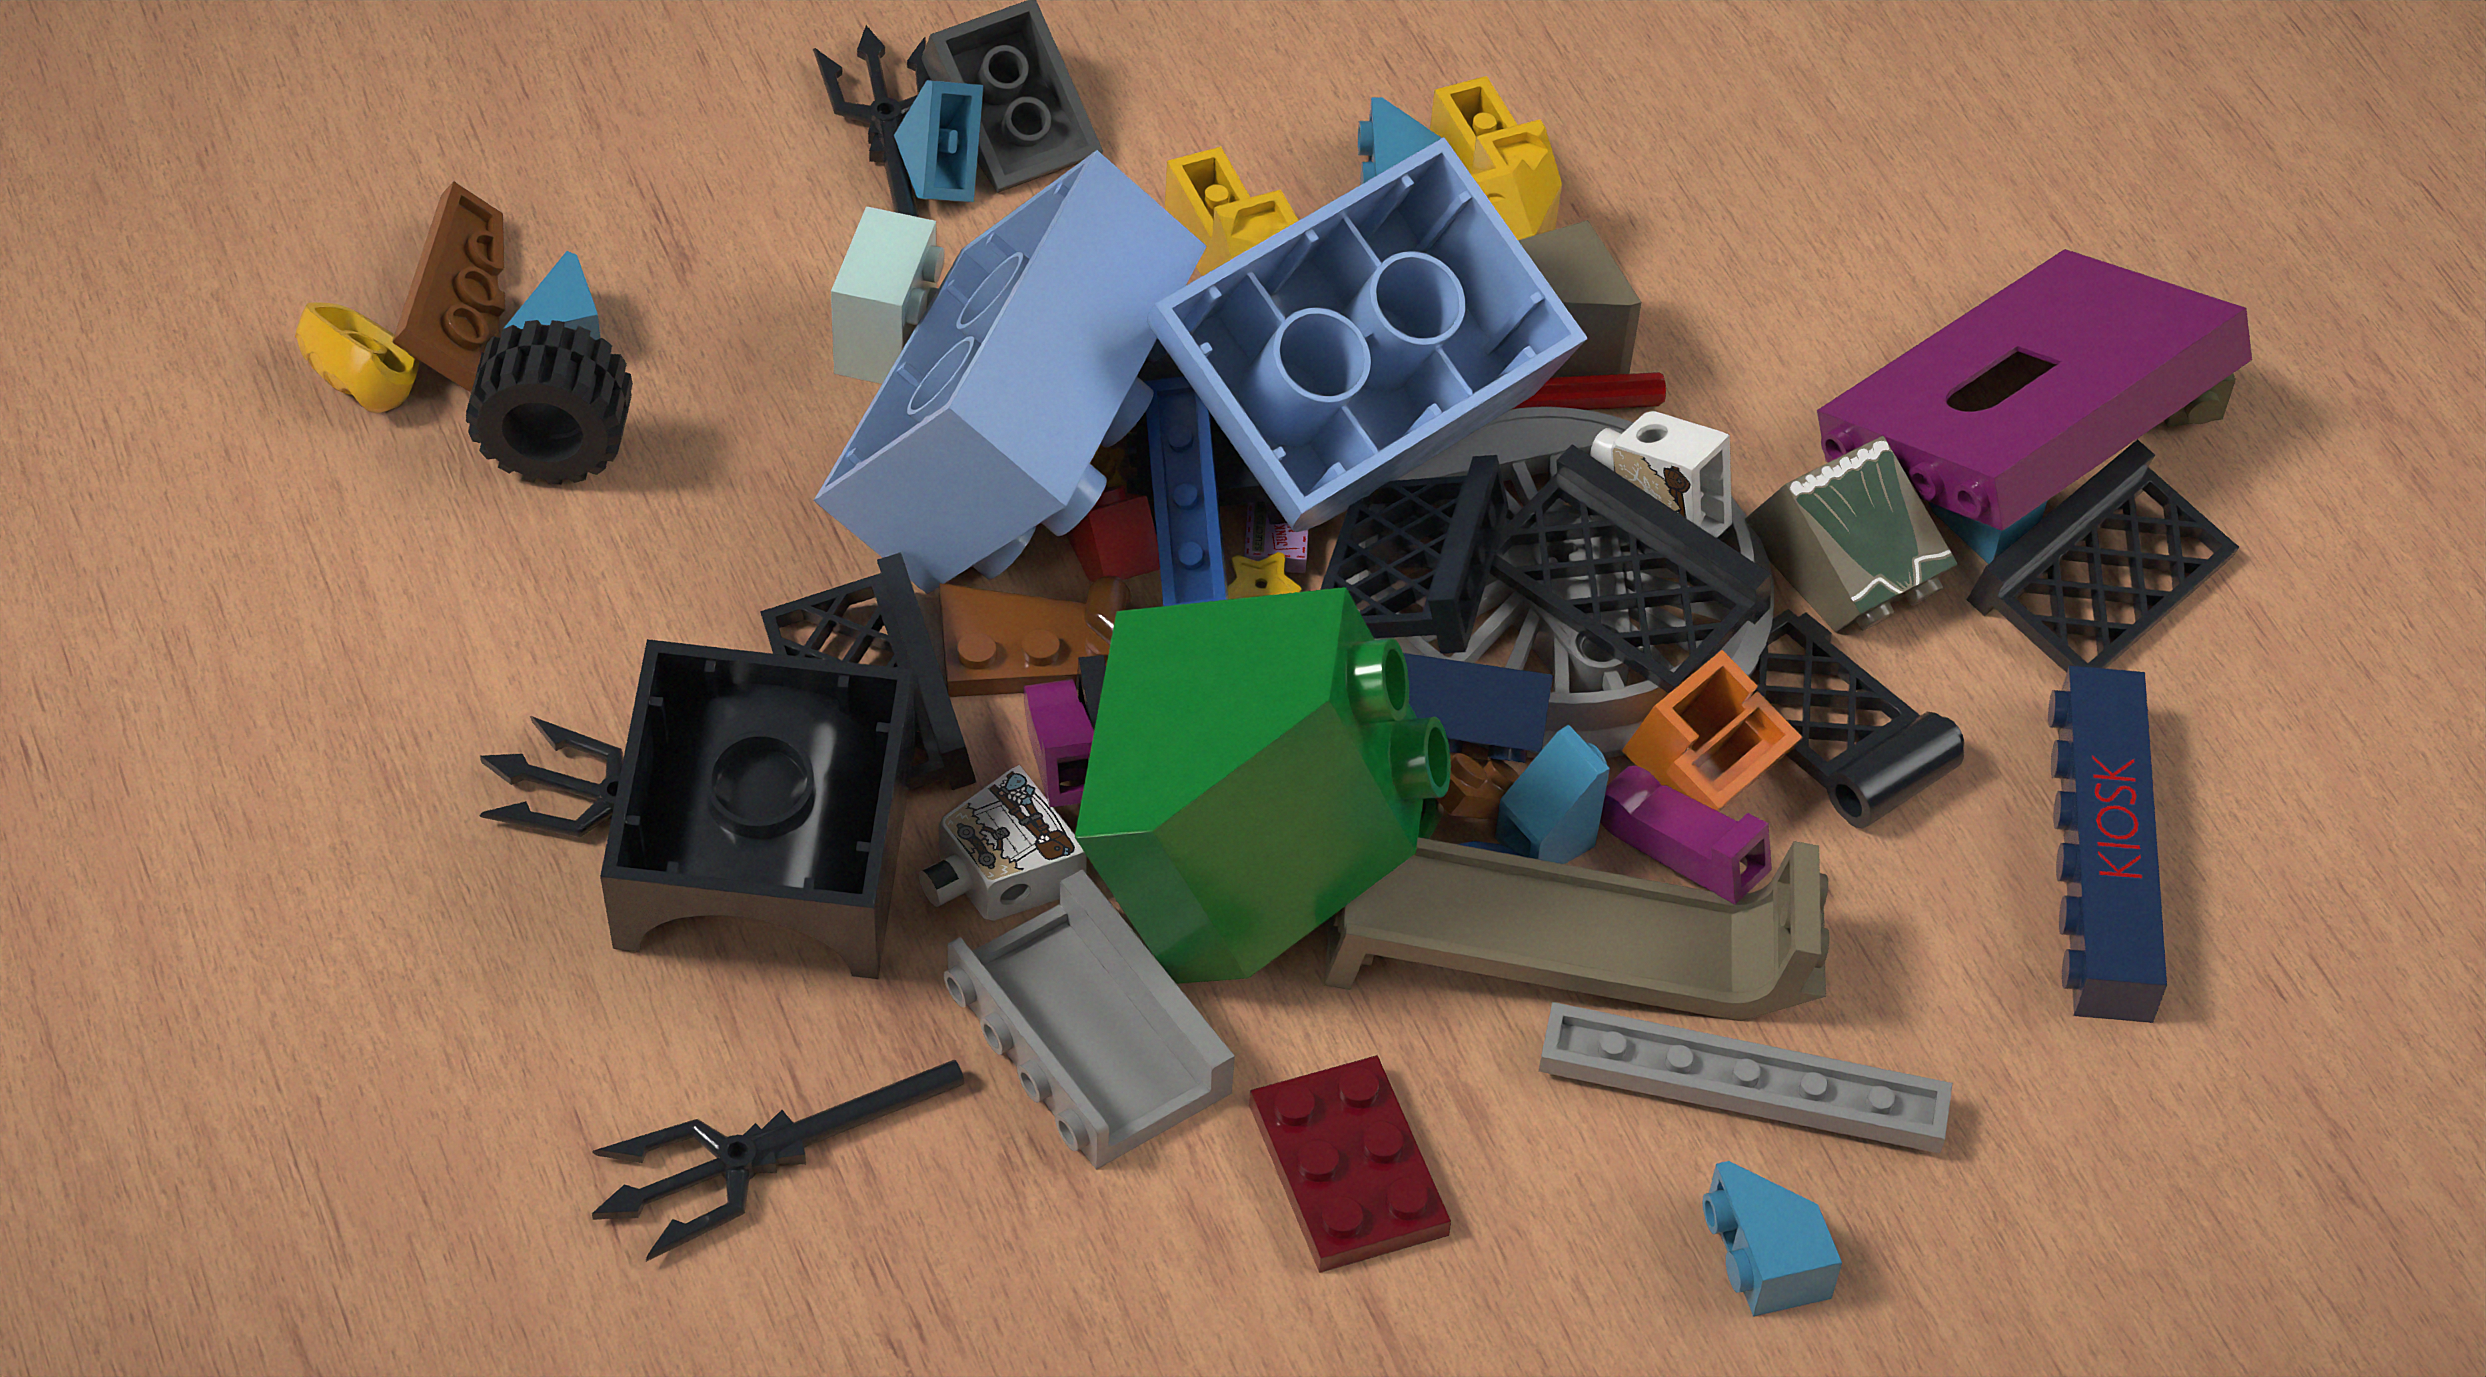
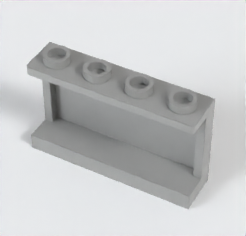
[944,869,1235,1170]

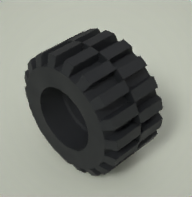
[466,320,633,485]

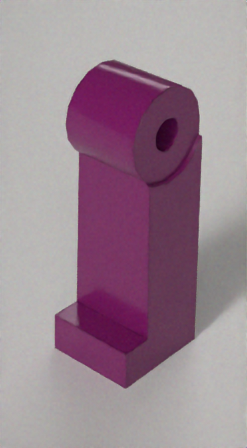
[1024,679,1094,808]
[1600,765,1772,905]

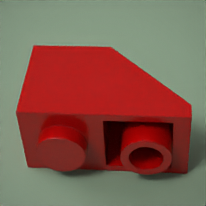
[1066,483,1160,582]

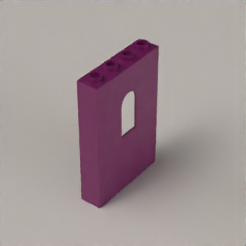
[1817,249,2252,531]

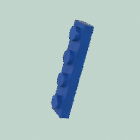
[1143,376,1229,606]

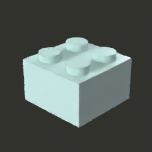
[831,206,944,384]

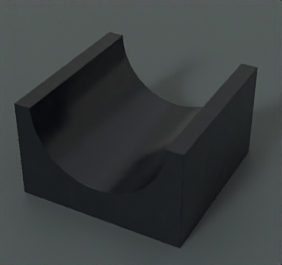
[600,639,916,979]

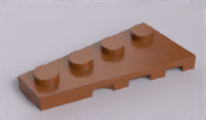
[392,181,505,393]
[939,583,1131,697]

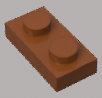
[1435,753,1520,821]

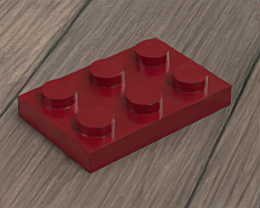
[1249,1055,1451,1273]

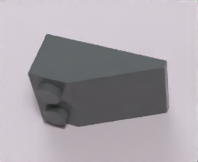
[921,0,1103,193]

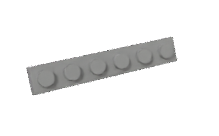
[1538,1002,1953,1153]

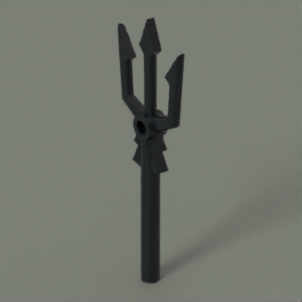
[813,25,930,217]
[479,716,624,838]
[592,1059,964,1262]

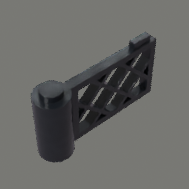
[1750,609,1964,829]

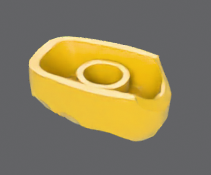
[295,302,419,414]

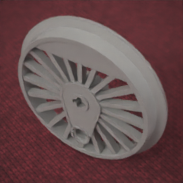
[1346,407,1774,758]

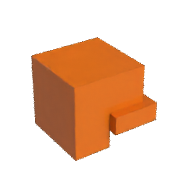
[1622,650,1802,812]

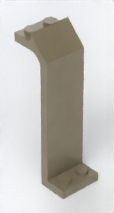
[1325,837,1830,1021]

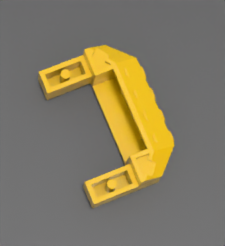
[1165,76,1562,276]

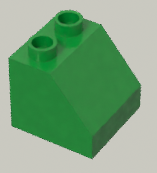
[1075,587,1451,984]

